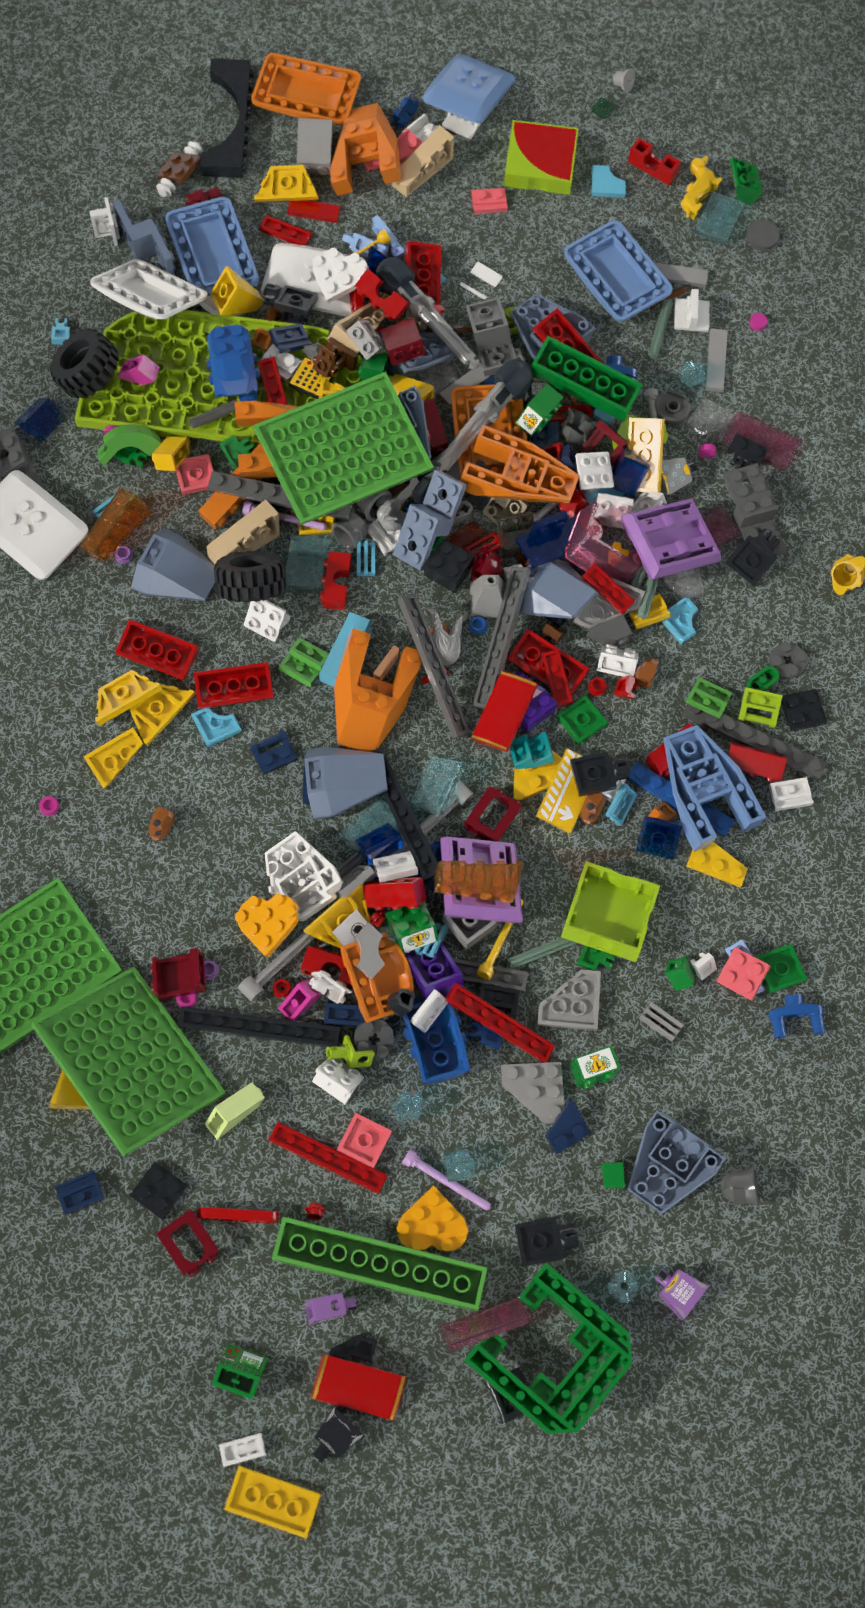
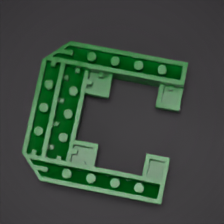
[464,1263,633,1435]

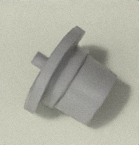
[613,68,635,93]

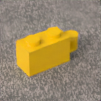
[152,436,190,471]

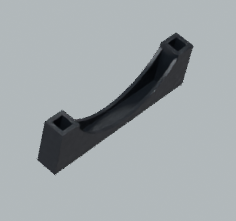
[201,58,254,178]

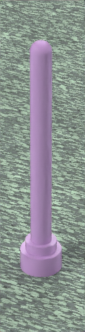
[242,501,327,530]
[402,1149,491,1210]

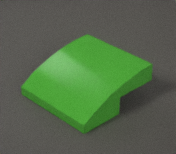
[279,637,329,687]
[685,677,732,719]

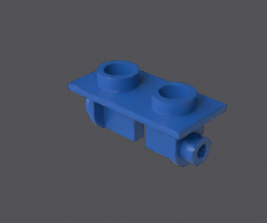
[390,93,419,128]

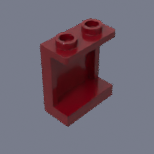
[380,318,426,365]
[150,948,206,1000]

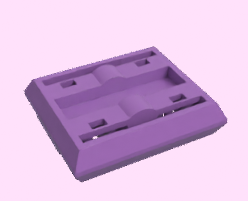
[621,498,721,580]
[440,837,523,923]

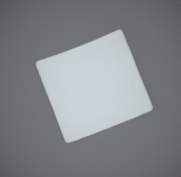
[460,262,502,300]

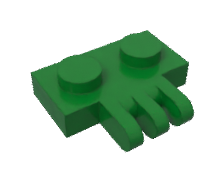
[219,435,256,470]
[576,946,616,971]

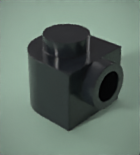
[387,988,415,1016]

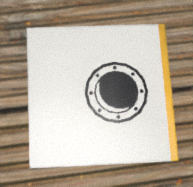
[332,908,369,946]

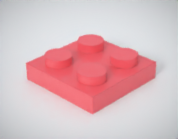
[176,454,213,495]
[716,947,771,1001]
[337,1113,392,1169]

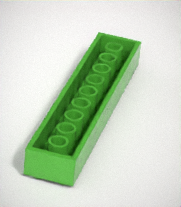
[272,1217,487,1312]

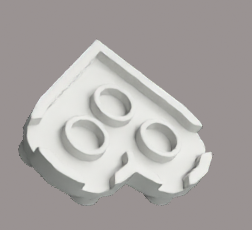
[312,248,369,304]

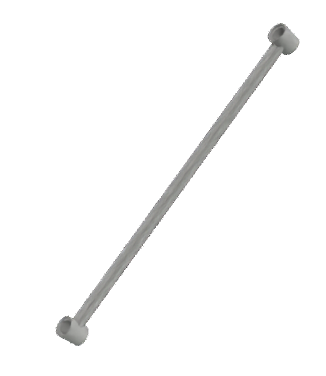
[238,781,474,1002]

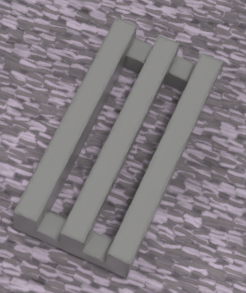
[639,1002,684,1042]

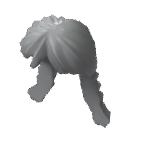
[377,478,419,531]
[425,606,465,666]

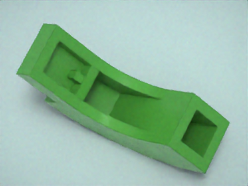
[97,424,161,466]

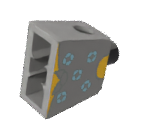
[661,457,697,497]

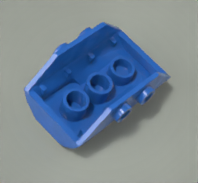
[207,325,260,397]
[403,997,470,1084]

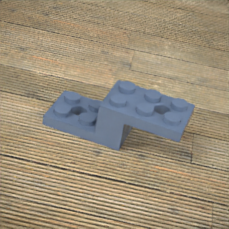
[113,199,176,276]
[392,470,467,570]

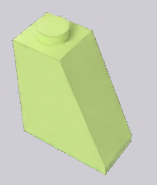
[205,1083,265,1140]

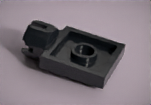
[263,283,318,317]
[725,529,780,587]
[570,752,630,797]
[515,1217,579,1267]

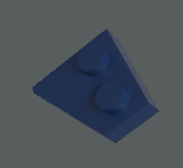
[545,1099,590,1154]

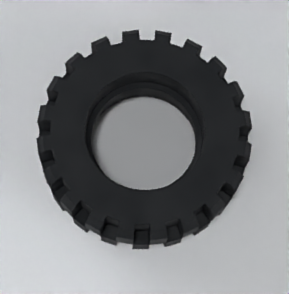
[50,328,119,399]
[214,551,287,603]

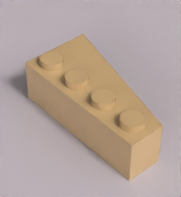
[392,125,454,197]
[328,303,386,354]
[207,499,280,565]

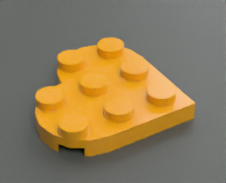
[235,894,299,958]
[397,1186,468,1252]

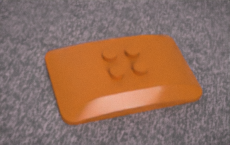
[251,53,361,124]
[451,384,527,477]

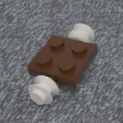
[156,141,203,197]

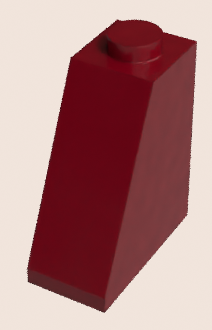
[423,398,448,457]

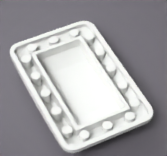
[260,243,373,317]
[90,259,208,319]
[0,470,89,580]

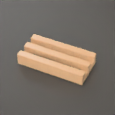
[373,645,399,681]

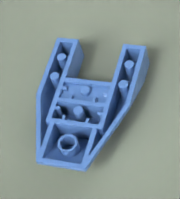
[663,725,766,852]

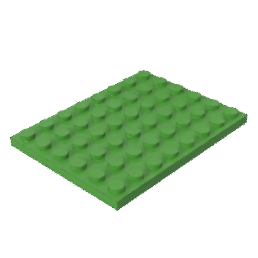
[253,372,434,525]
[0,878,123,1054]
[31,967,226,1157]

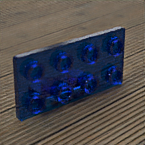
[515,510,594,568]

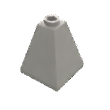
[470,575,506,618]

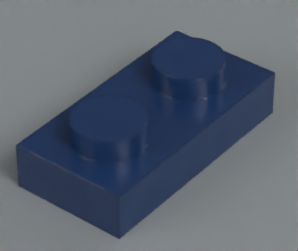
[324,1003,365,1027]

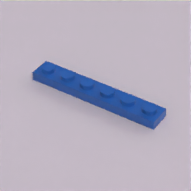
[627,762,735,837]

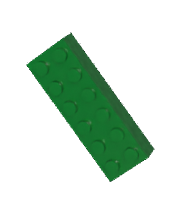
[531,336,643,422]

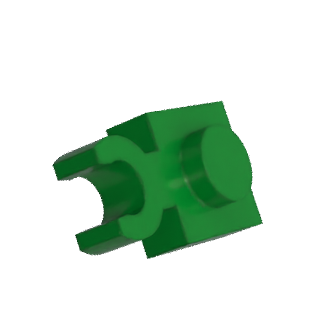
[114,447,148,468]

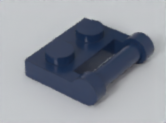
[249,729,298,775]

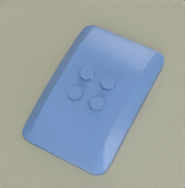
[423,54,515,123]
[165,197,259,296]
[564,221,672,322]

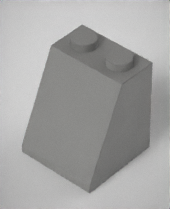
[297,118,333,176]

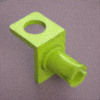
[326,1035,375,1068]

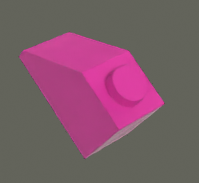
[117,355,160,385]
[278,977,322,1021]

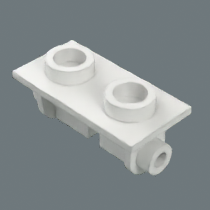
[309,971,352,1004]

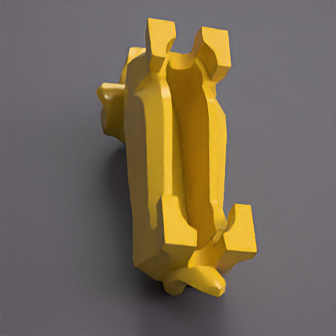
[681,156,723,220]

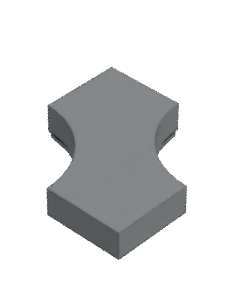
[354,922,385,979]

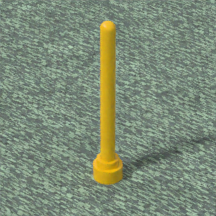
[476,899,524,980]

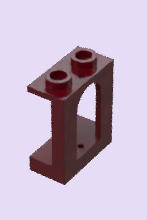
[575,420,628,468]
[464,786,522,842]
[156,1209,220,1278]

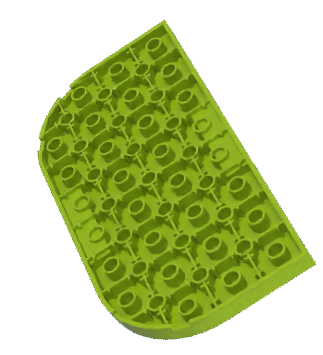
[75,310,362,449]

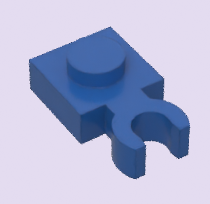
[468,1022,503,1050]

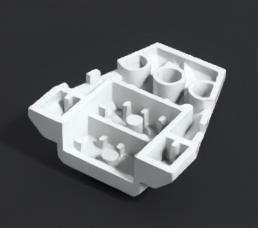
[265,831,343,921]

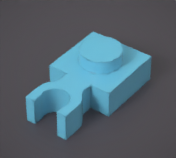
[51,318,70,345]

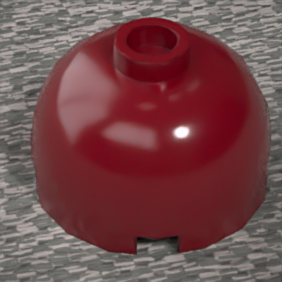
[470,547,504,582]

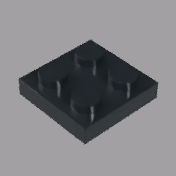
[781,689,827,732]
[129,1162,188,1220]

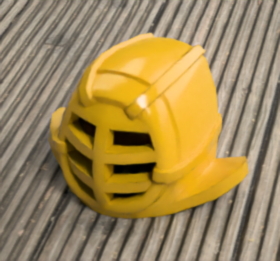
[830,554,865,595]

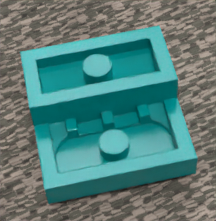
[510,732,555,769]

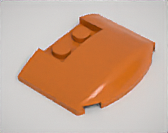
[340,932,414,1023]

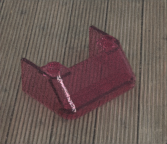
[565,502,643,584]

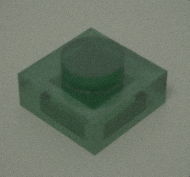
[592,97,615,120]

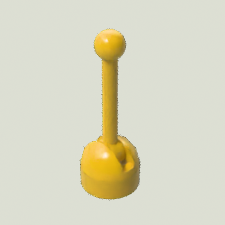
[353,229,391,255]

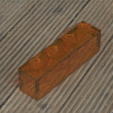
[79,488,153,562]
[435,861,522,903]

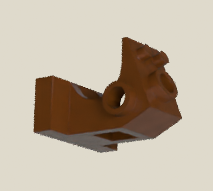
[312,337,359,378]

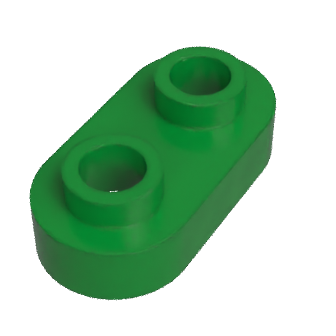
[746,666,779,691]

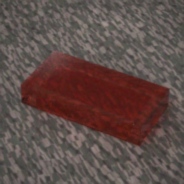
[446,521,484,550]

